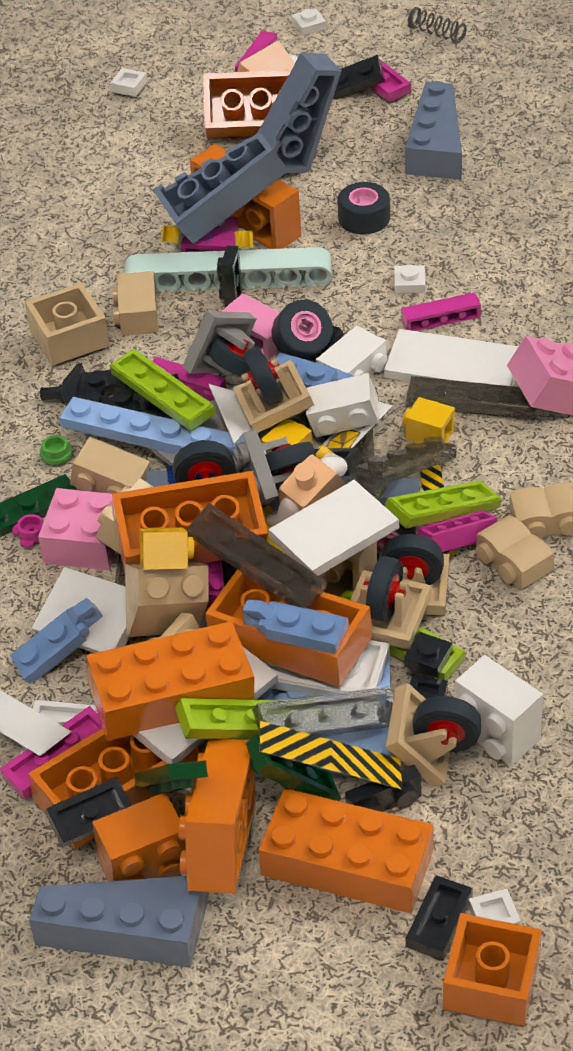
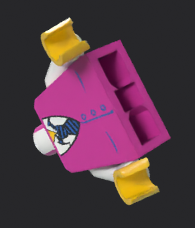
[161,216,253,252]

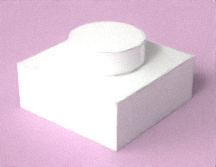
[292,8,326,35]
[110,68,147,97]
[394,265,425,293]
[469,889,521,925]

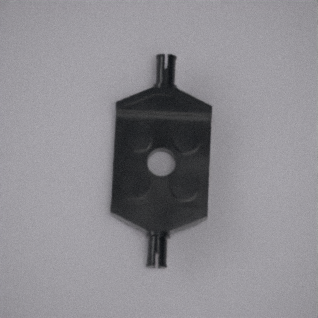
[40,356,179,412]

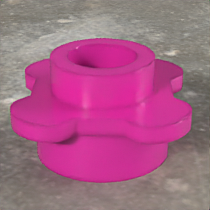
[12,514,44,548]

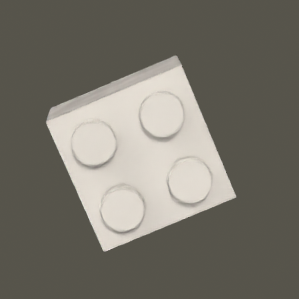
[455,655,543,766]

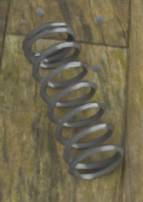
[408,7,467,44]

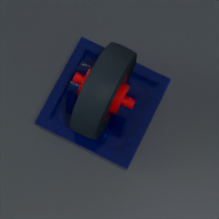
[166,440,237,484]

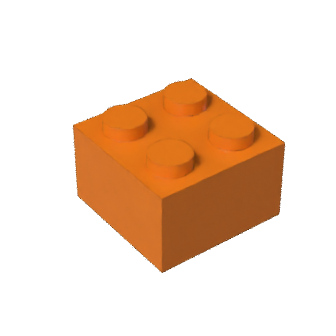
[92,792,186,881]
[443,913,542,1027]

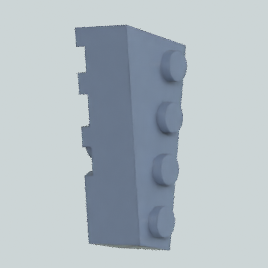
[257,53,341,173]
[405,81,462,180]
[153,132,289,244]
[29,876,208,968]

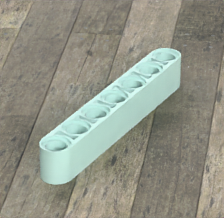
[124,247,332,292]

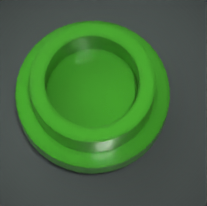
[40,435,73,465]

